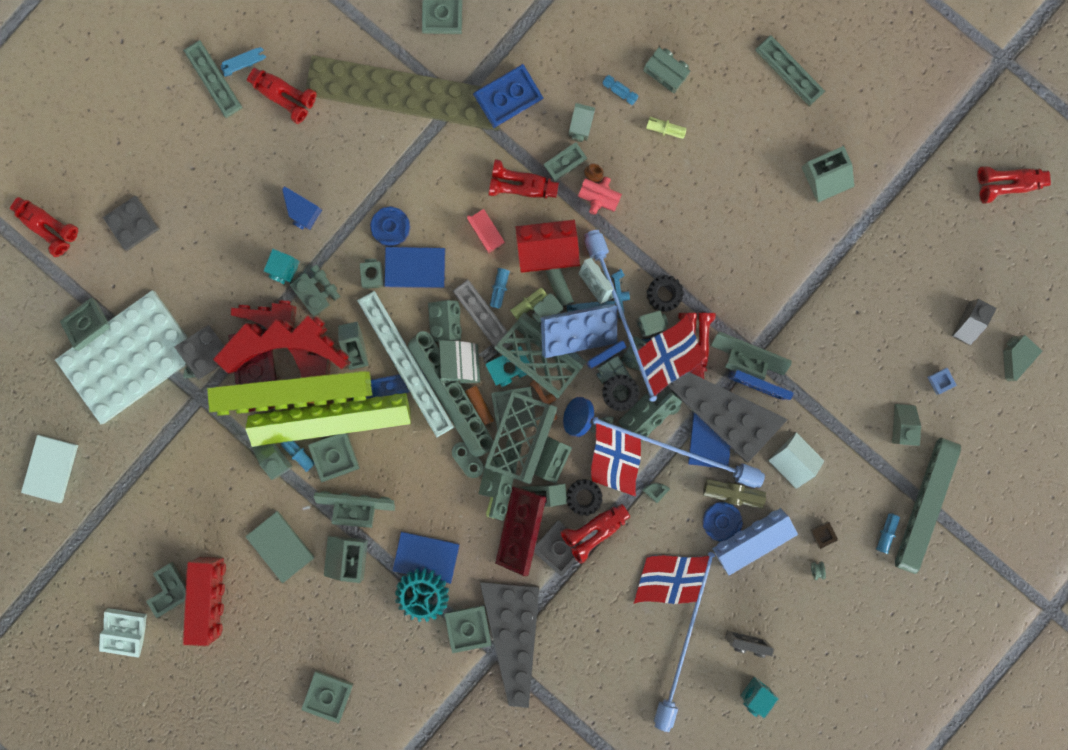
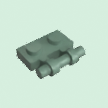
[290,265,341,317]

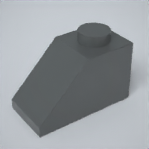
[952,299,997,345]

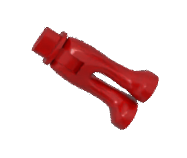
[247,67,317,124]
[488,159,559,199]
[977,166,1051,204]
[10,197,78,257]
[678,313,716,379]
[561,504,630,564]

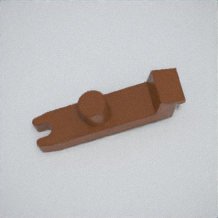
[530,379,558,420]

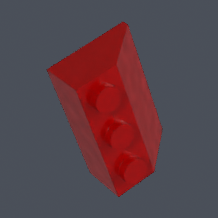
[515,220,580,273]

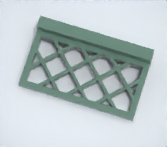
[494,312,587,398]
[484,392,558,484]

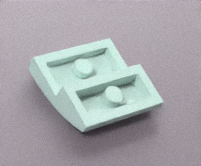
[99,608,147,657]

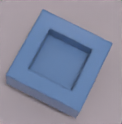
[927,368,957,395]

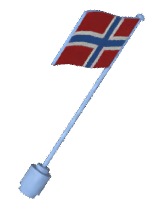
[584,230,704,401]
[591,417,765,497]
[633,552,715,732]

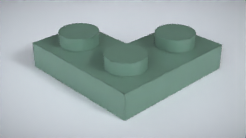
[146,562,186,619]

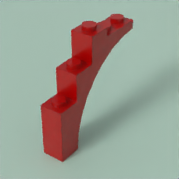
[231,300,331,403]
[213,315,351,373]

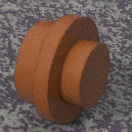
[584,163,603,182]

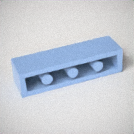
[712,508,798,575]

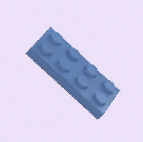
[541,304,617,358]

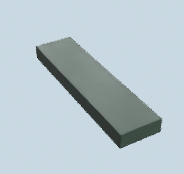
[755,35,825,107]
[183,40,243,118]

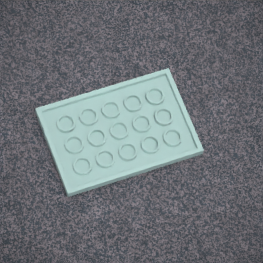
[55,290,188,424]

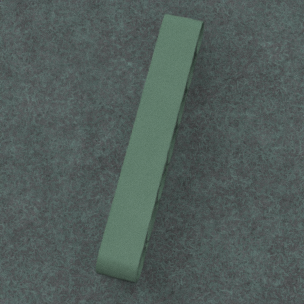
[408,331,494,457]
[895,437,961,574]

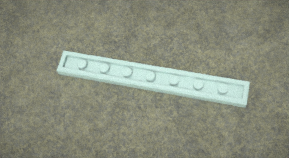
[357,291,454,438]

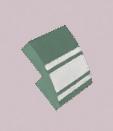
[439,340,480,383]

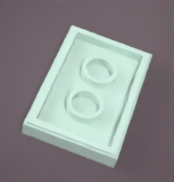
[21,435,78,503]

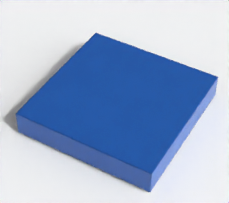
[586,341,626,369]

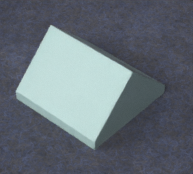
[768,433,824,489]

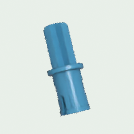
[490,268,510,308]
[280,441,315,472]
[876,513,900,554]

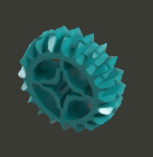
[395,568,449,622]

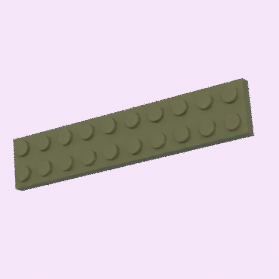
[305,55,500,131]

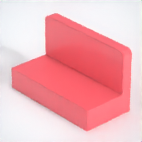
[466,209,505,254]

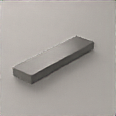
[453,280,513,354]

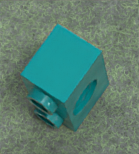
[264,249,300,284]
[485,346,529,387]
[740,677,779,719]

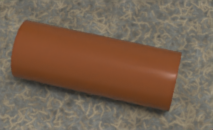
[464,385,494,425]

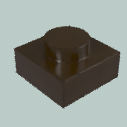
[810,521,838,549]

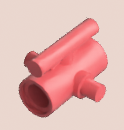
[578,177,622,215]

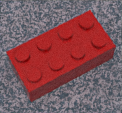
[183,557,226,646]

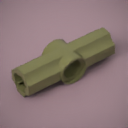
[703,479,766,509]

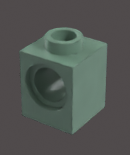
[360,259,384,289]

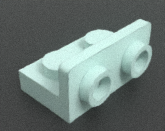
[578,258,613,304]

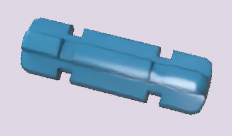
[602,75,638,105]

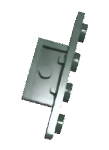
[711,332,792,380]
[618,393,682,442]
[478,439,522,521]
[314,491,395,528]

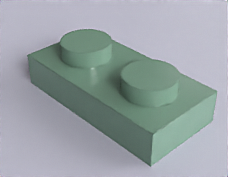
[543,142,587,182]

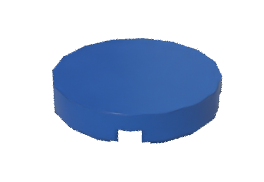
[370,206,410,247]
[563,397,594,437]
[702,502,743,542]

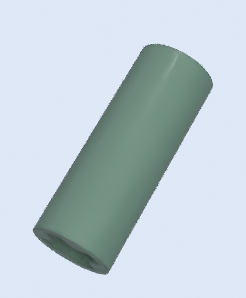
[545,268,574,307]

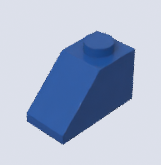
[282,186,322,230]

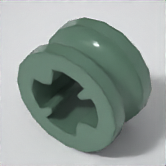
[811,561,826,580]

